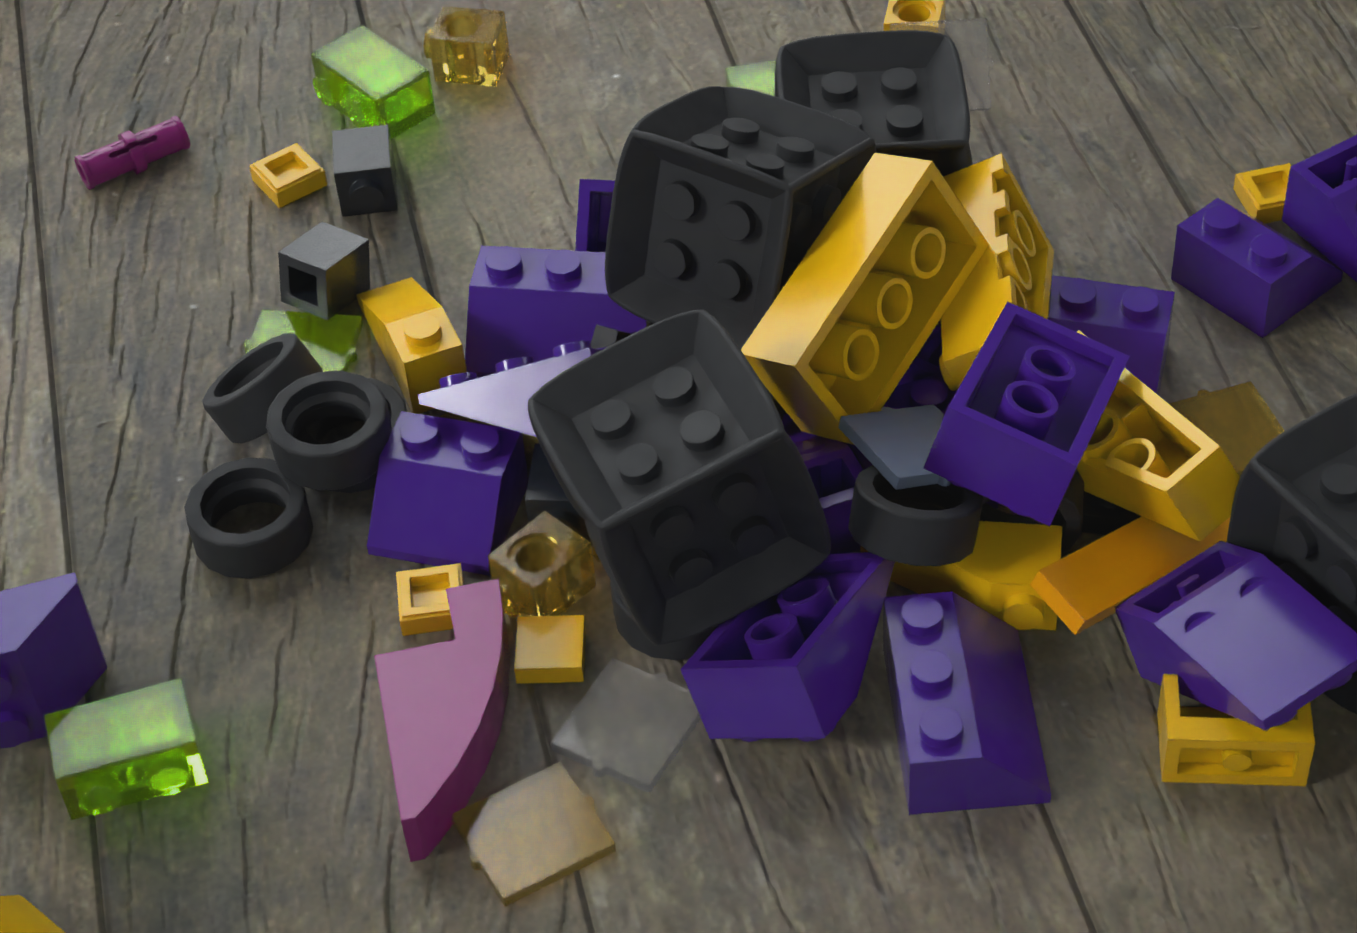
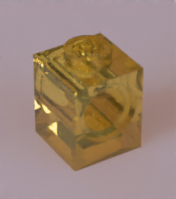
[424,6,510,87]
[488,511,596,618]

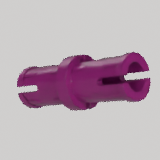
[74,115,191,190]

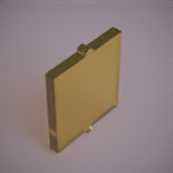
[1168,381,1285,476]
[452,762,616,907]

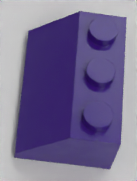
[465,245,653,378]
[883,591,1051,815]

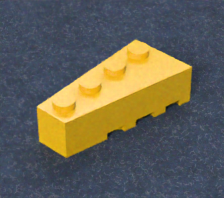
[939,153,1054,391]
[1077,330,1240,541]

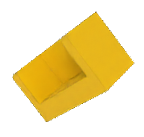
[1157,674,1315,787]

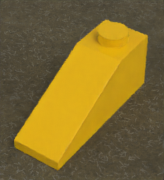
[357,277,467,414]
[860,521,1062,631]

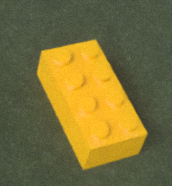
[741,153,989,445]

